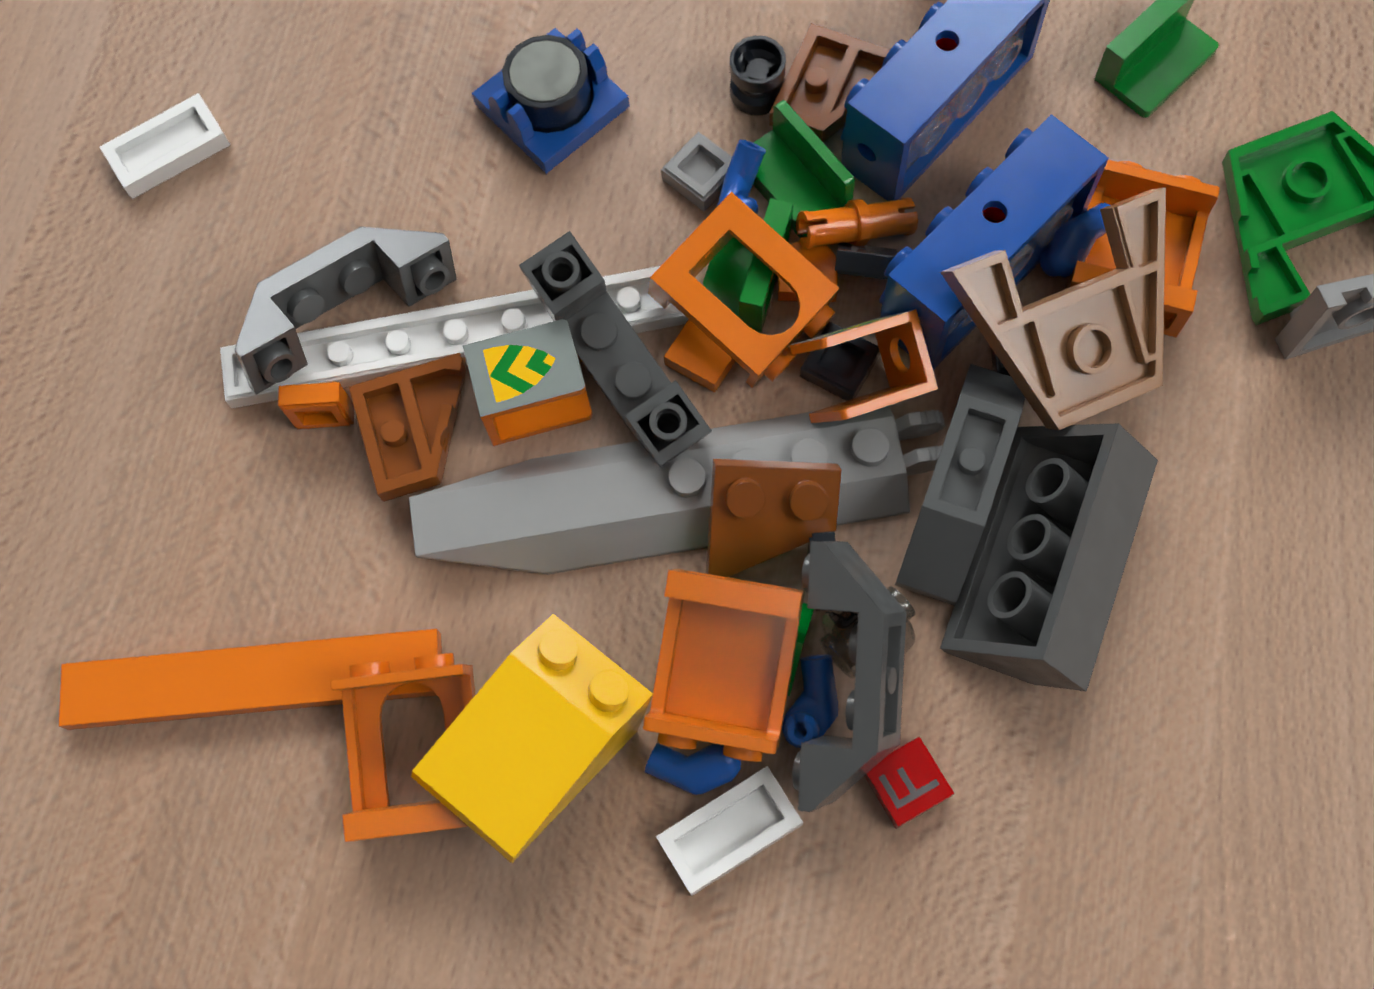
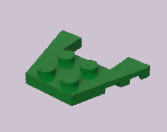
[1222,111,1374,326]

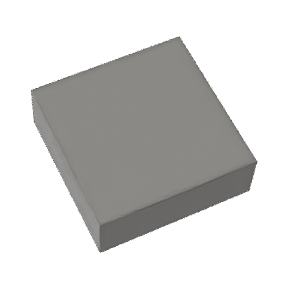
[661,132,732,212]

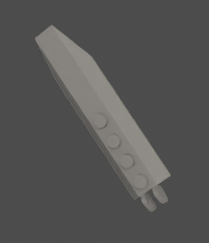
[409,406,945,575]

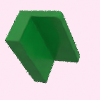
[1094,0,1219,118]
[753,100,855,238]
[702,198,793,333]

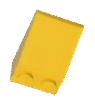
[411,614,653,863]

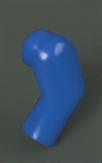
[717,140,766,214]
[1040,203,1110,278]
[782,654,839,748]
[644,743,742,795]

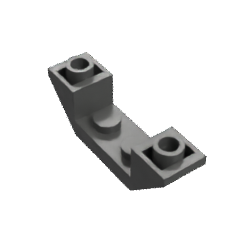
[234,227,457,395]
[519,231,712,468]
[895,364,1025,606]
[792,541,906,812]

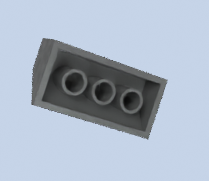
[940,423,1158,692]

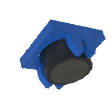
[472,28,630,174]

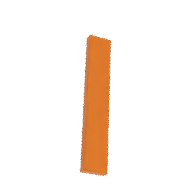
[59,629,442,730]

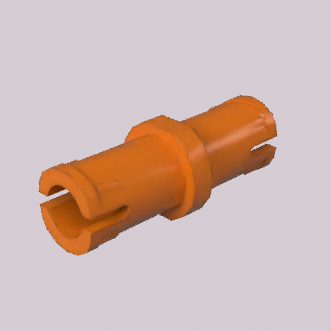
[796,197,918,250]

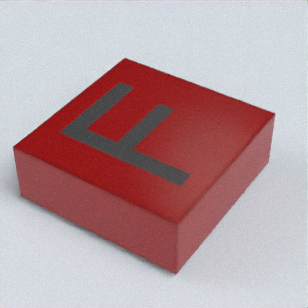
[865,736,955,829]

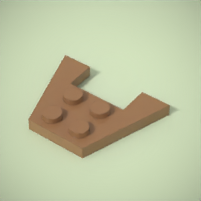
[940,187,1166,430]

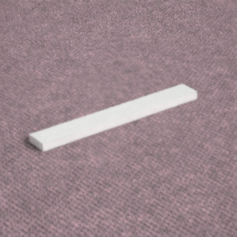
[220,266,689,408]

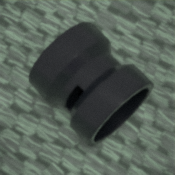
[729,35,786,116]

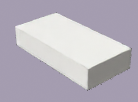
[100,93,230,199]
[656,766,803,896]

